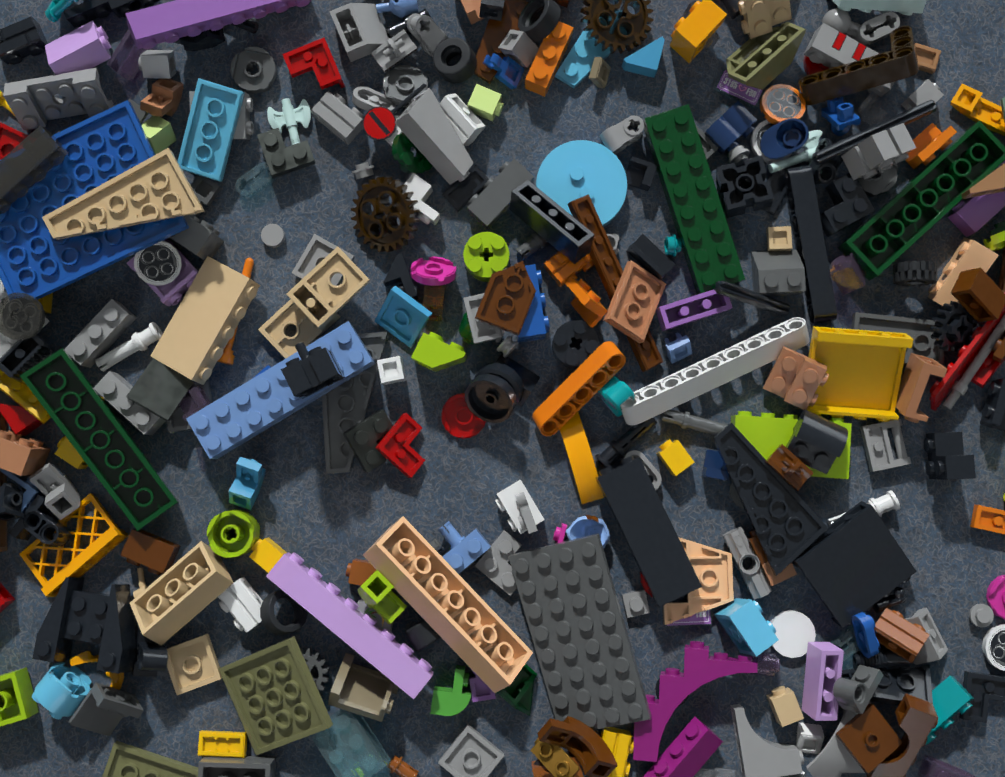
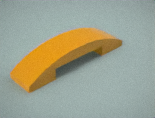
[950,84,1005,136]
[560,412,604,504]

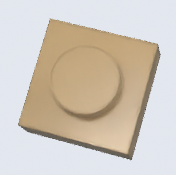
[766,226,792,251]

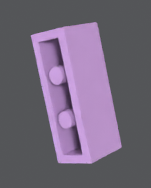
[802,642,844,721]

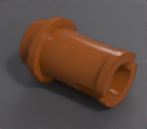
[387,755,419,777]

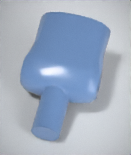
[376,0,418,19]

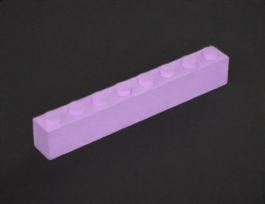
[266,552,434,699]

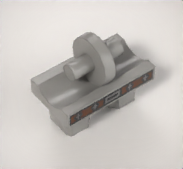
[371,29,417,73]

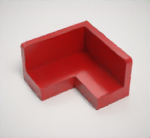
[282,37,345,90]

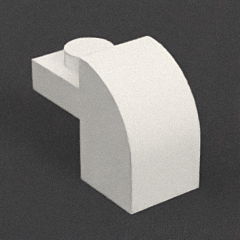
[404,173,441,225]

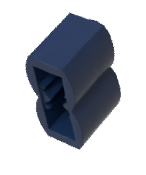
[704,100,757,155]

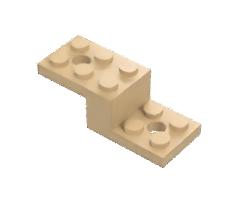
[258,246,370,359]

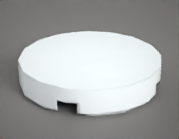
[771,610,816,658]

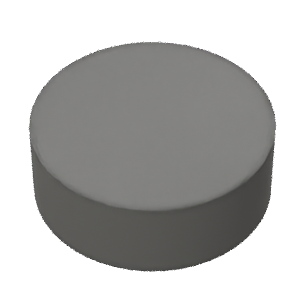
[261,224,285,248]

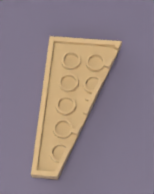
[42,148,205,240]

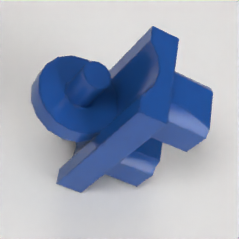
[821,96,861,136]

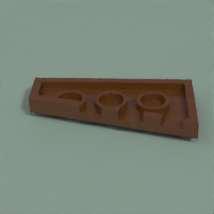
[473,0,529,84]

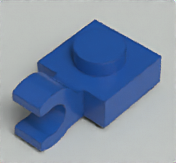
[483,53,525,89]

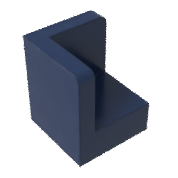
[702,450,729,481]

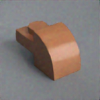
[140,78,183,117]

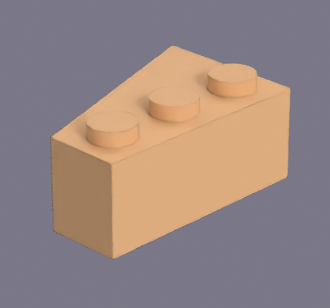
[928,238,999,306]

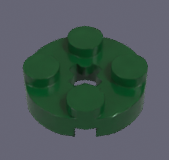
[392,132,432,175]

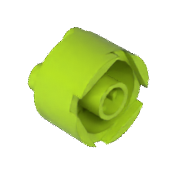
[463,232,509,282]
[207,509,260,558]

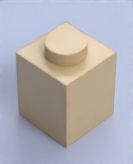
[766,686,804,727]

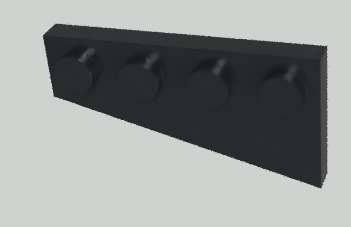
[841,664,933,706]

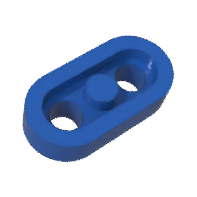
[852,612,880,658]

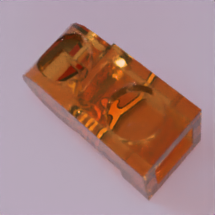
[423,284,447,322]

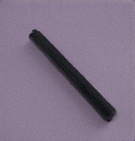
[812,100,937,165]

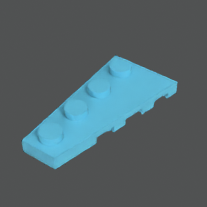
[555,10,627,88]

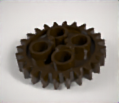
[580,0,654,54]
[351,177,420,252]

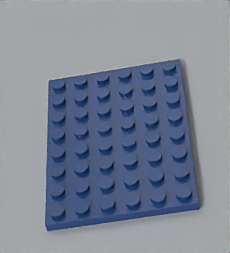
[0,100,189,304]

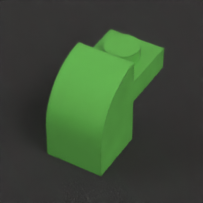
[430,665,471,716]

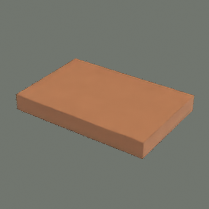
[604,260,666,343]

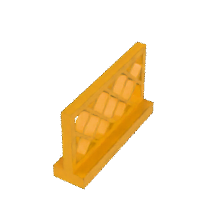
[20,493,128,597]

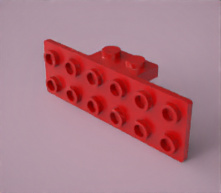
[929,292,1005,411]

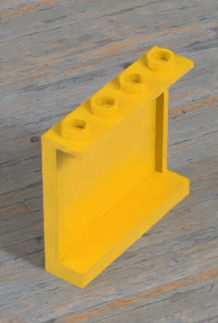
[806,326,914,422]

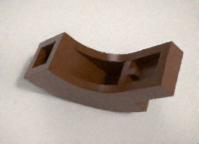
[537,716,618,777]

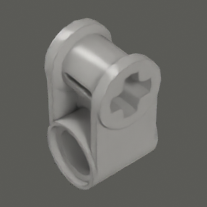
[407,13,448,57]
[599,116,644,154]

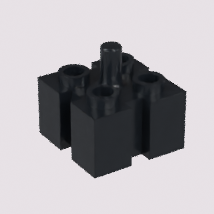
[281,342,345,399]

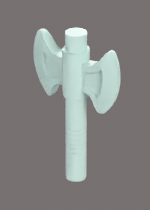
[267,98,311,145]
[768,130,822,174]

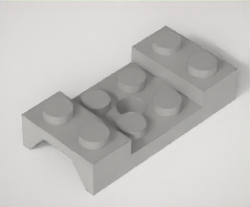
[3,68,114,130]

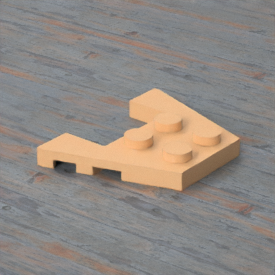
[663,537,734,625]

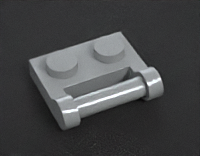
[860,418,911,472]

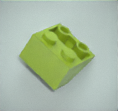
[411,332,467,372]

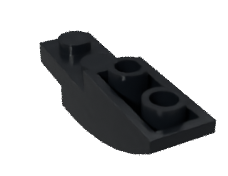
[63,0,160,28]

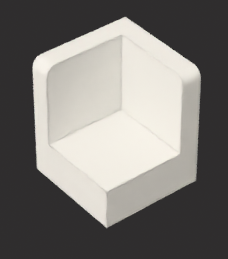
[377,356,407,385]

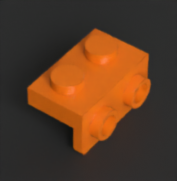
[905,123,957,169]
[565,276,608,328]

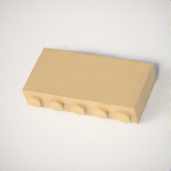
[151,256,260,385]

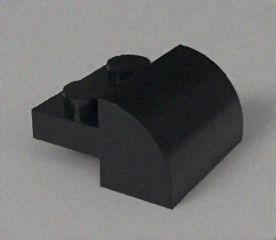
[786,409,848,474]

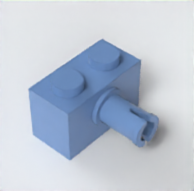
[438,521,491,574]

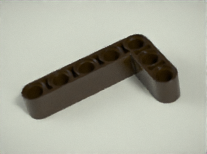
[798,26,919,105]

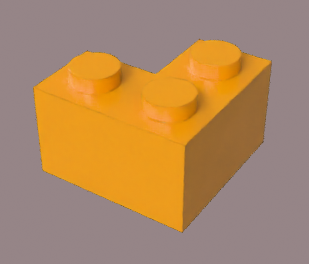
[670,0,727,63]

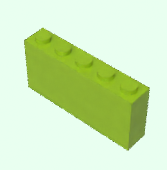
[731,411,852,479]

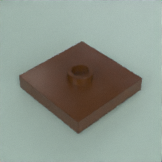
[835,703,903,774]

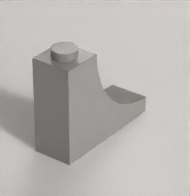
[730,704,804,777]

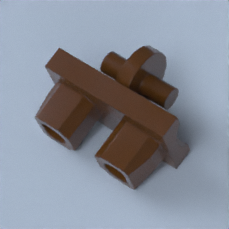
[765,444,813,491]

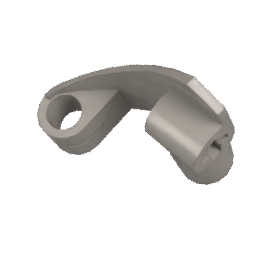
[806,701,871,777]

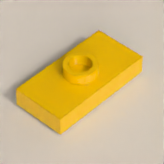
[198,730,247,758]

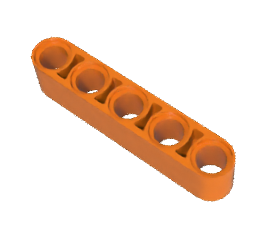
[532,341,626,436]

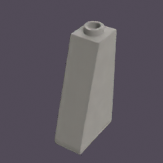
[394,88,473,184]

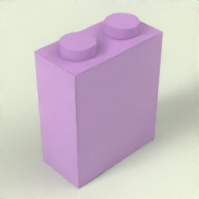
[45,20,111,75]

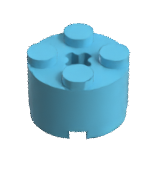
[32,662,92,719]

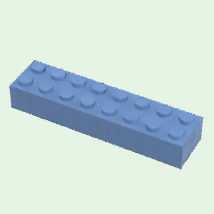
[186,321,376,459]

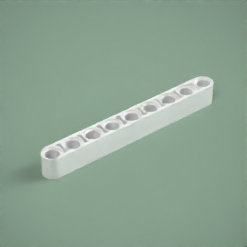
[620,317,810,425]

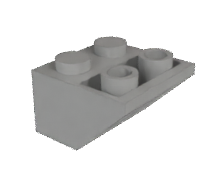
[330,3,389,62]

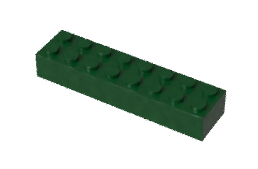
[643,104,745,295]
[838,120,1005,281]
[20,348,178,531]

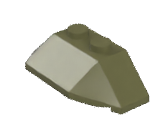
[726,22,806,90]

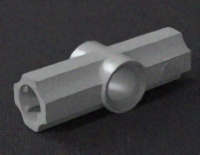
[722,527,772,600]

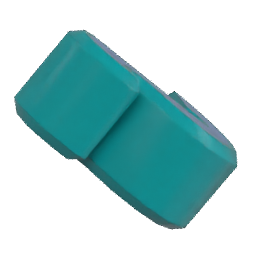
[597,376,635,417]

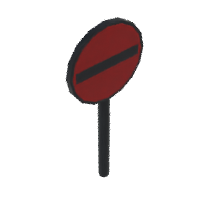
[363,84,426,141]

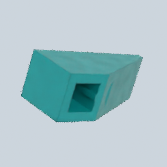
[925,676,974,745]

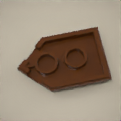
[475,261,536,335]

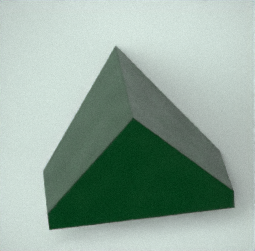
[497,663,537,716]

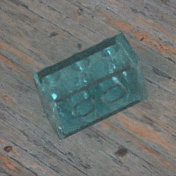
[310,709,391,777]

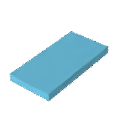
[178,78,245,182]

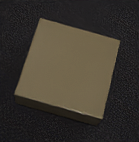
[589,57,611,88]

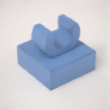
[665,333,692,364]

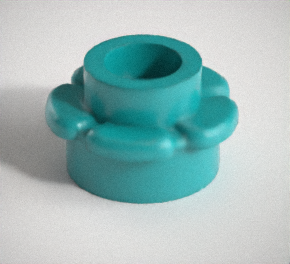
[664,234,681,257]

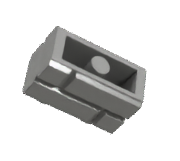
[311,91,364,145]

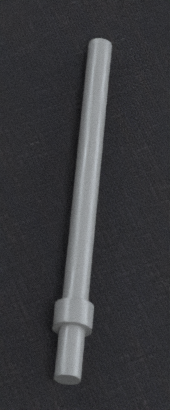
[943,314,1005,410]

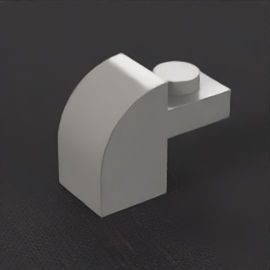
[29,462,80,520]

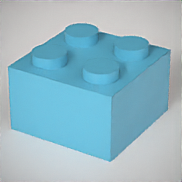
[714,598,779,657]

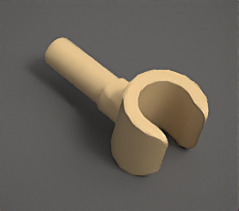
[133,568,147,599]

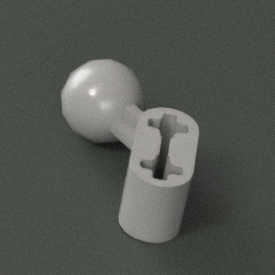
[822,8,900,46]

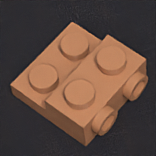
[763,346,829,410]

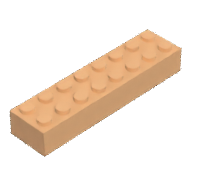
[363,516,533,693]

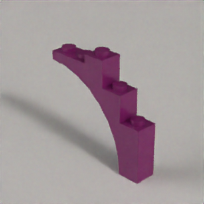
[633,641,758,762]

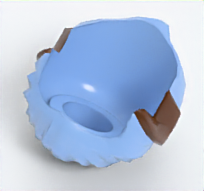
[566,515,610,549]

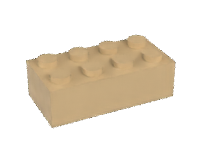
[130,541,234,646]

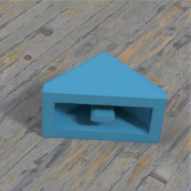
[621,36,665,78]

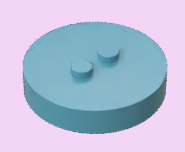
[536,140,627,227]

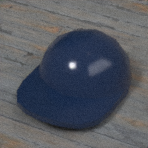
[760,118,809,159]

